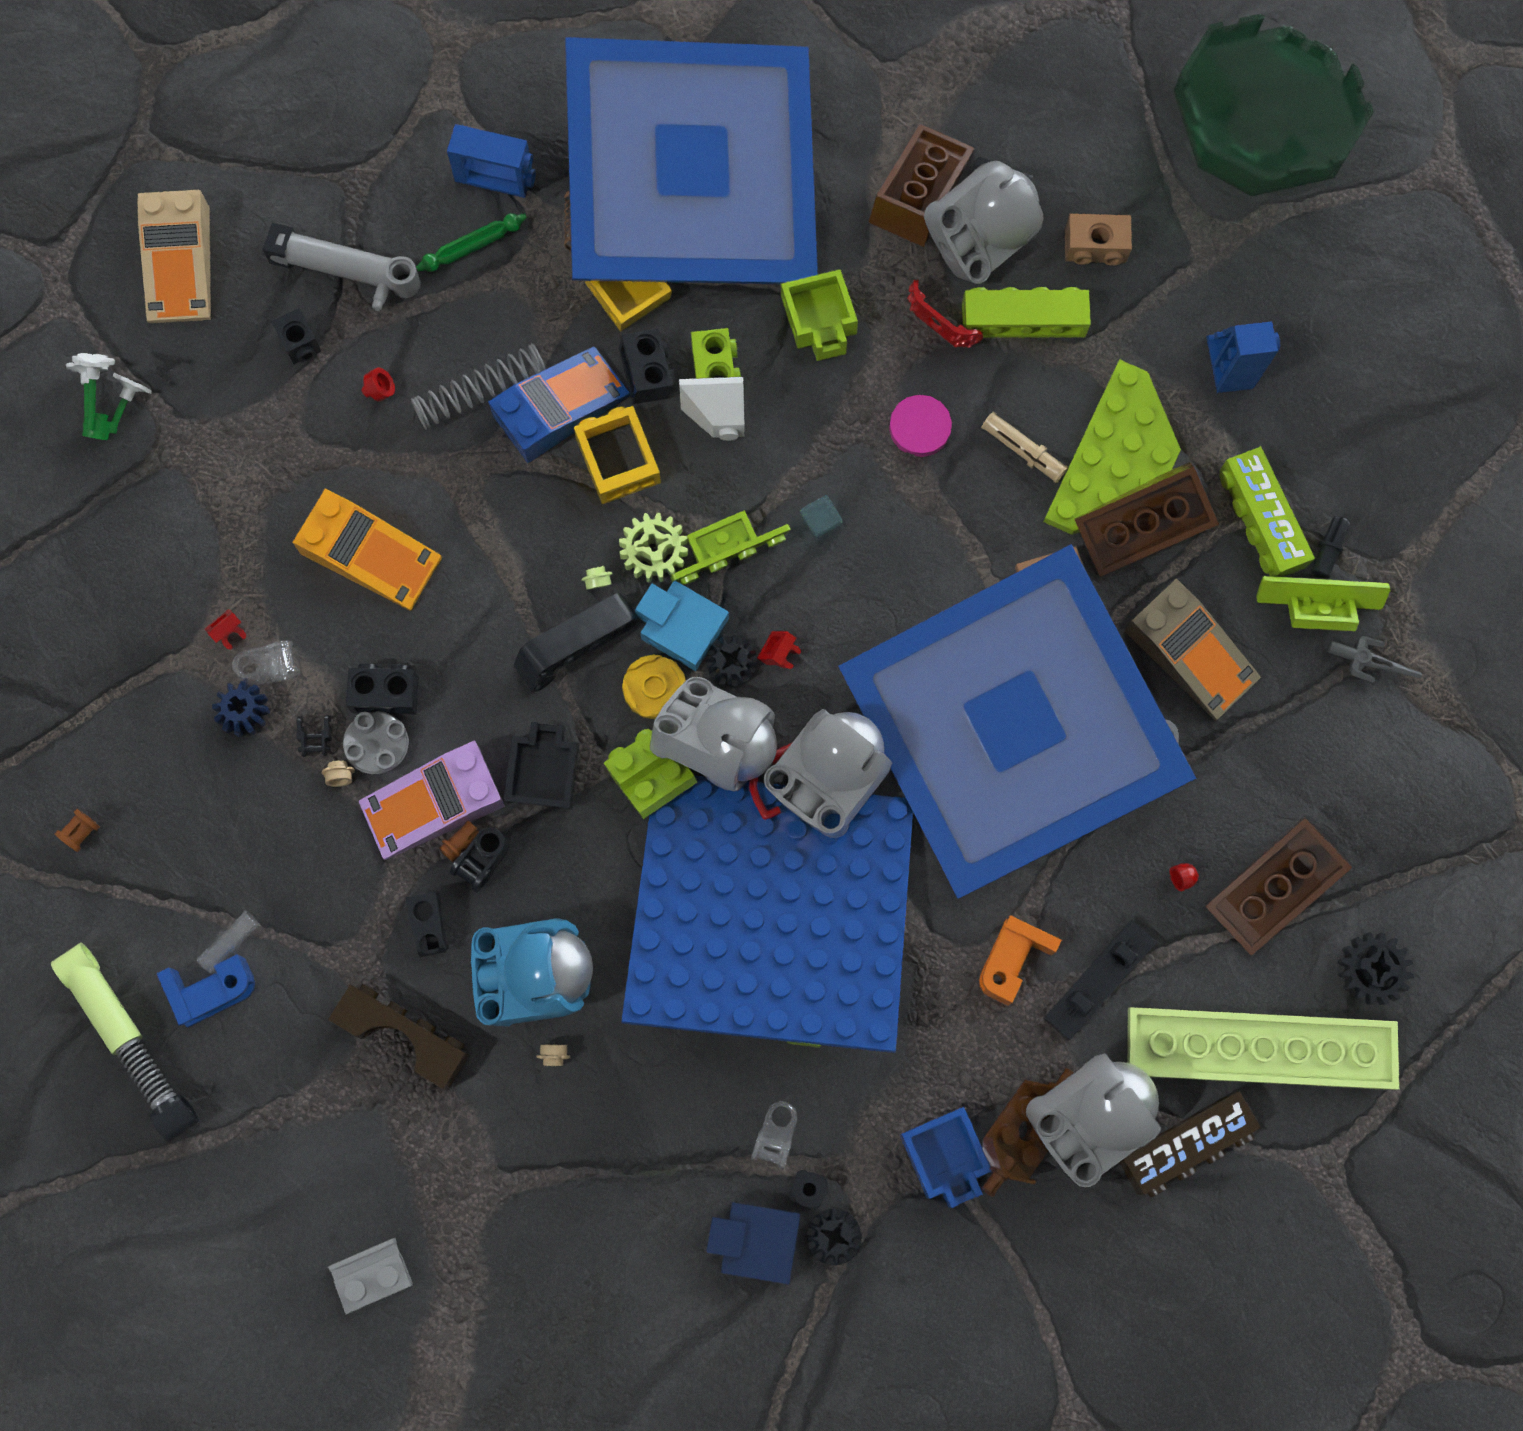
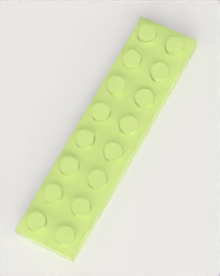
[1127,1007,1399,1090]

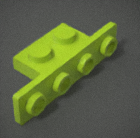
[670,510,791,585]
[1256,576,1391,631]

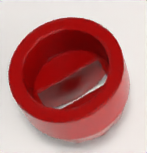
[1169,863,1199,892]

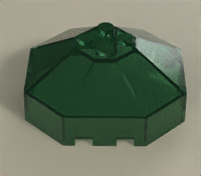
[1173,14,1374,197]

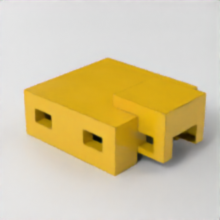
[585,281,672,331]

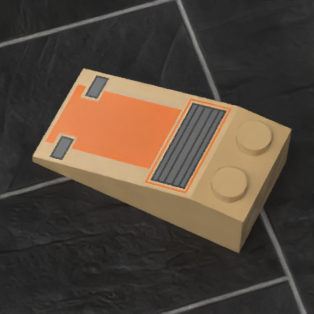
[138,190,211,323]

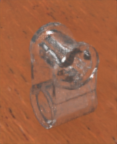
[232,640,300,686]
[751,1101,797,1170]

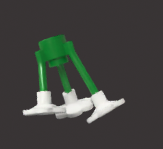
[66,353,152,440]

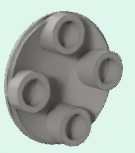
[343,711,409,774]

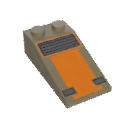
[1125,578,1261,721]

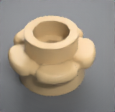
[322,761,355,787]
[537,1044,570,1066]

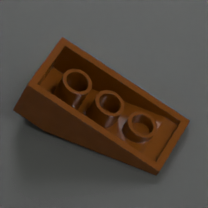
[868,124,974,247]
[1074,462,1219,577]
[1205,816,1352,956]

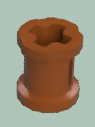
[54,808,100,852]

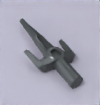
[1327,636,1422,682]

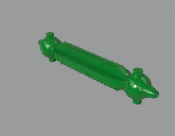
[416,213,527,272]

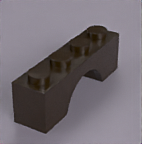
[328,983,469,1091]

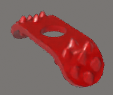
[907,279,983,348]

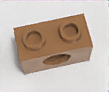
[1065,214,1132,265]

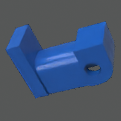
[156,954,255,1028]

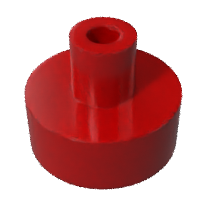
[361,367,395,401]

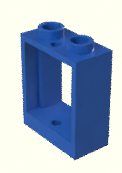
[447,124,536,198]

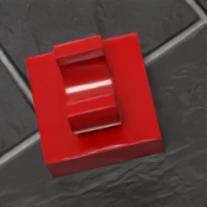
[205,609,246,650]
[757,631,801,669]

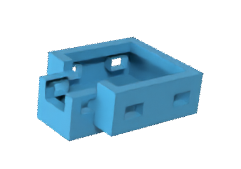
[635,581,729,671]

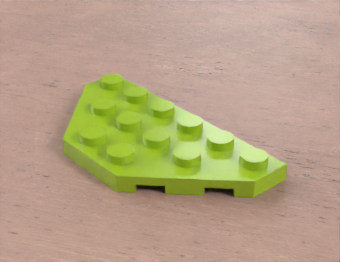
[1043,359,1181,535]

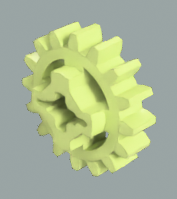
[619,513,688,583]

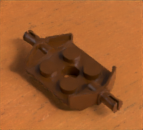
[982,1068,1074,1197]

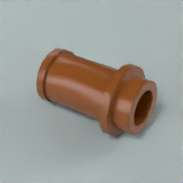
[439,820,480,862]

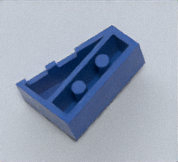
[1206,321,1280,393]

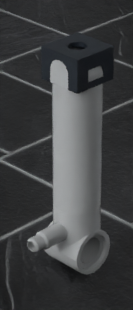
[262,222,421,311]

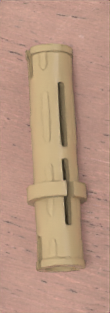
[981,412,1068,483]

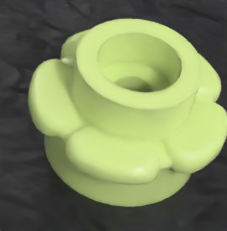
[582,566,613,590]

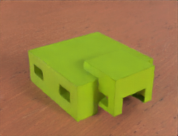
[781,269,858,361]

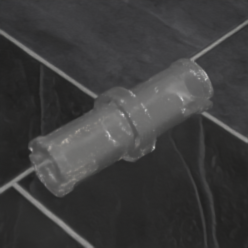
[196,910,260,973]

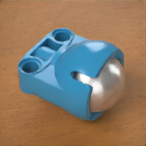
[471,918,593,1027]

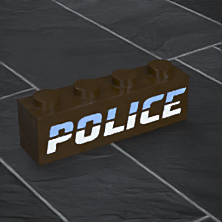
[1119,1091,1261,1198]

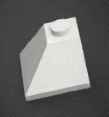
[679,377,744,441]

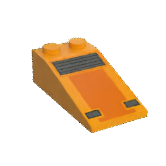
[293,488,442,611]

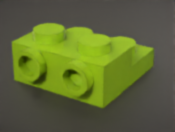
[604,729,697,819]

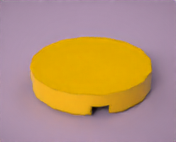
[622,654,686,719]

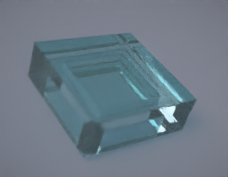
[799,495,843,539]

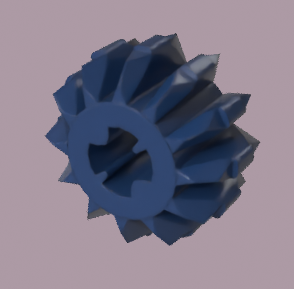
[212,681,270,737]

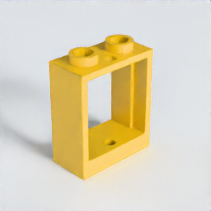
[574,406,661,504]

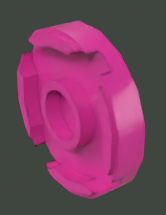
[889,395,952,457]

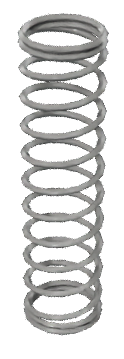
[411,343,546,429]

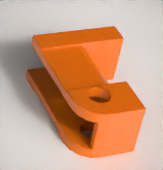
[979,915,1062,1006]

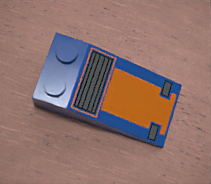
[488,346,630,463]

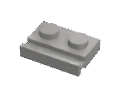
[328,1238,413,1314]

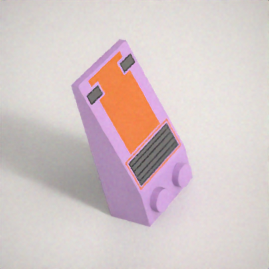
[359,740,505,861]

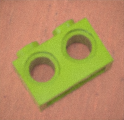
[691,328,741,379]

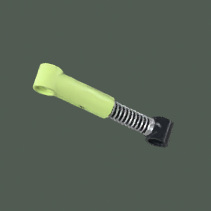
[51,943,199,1142]

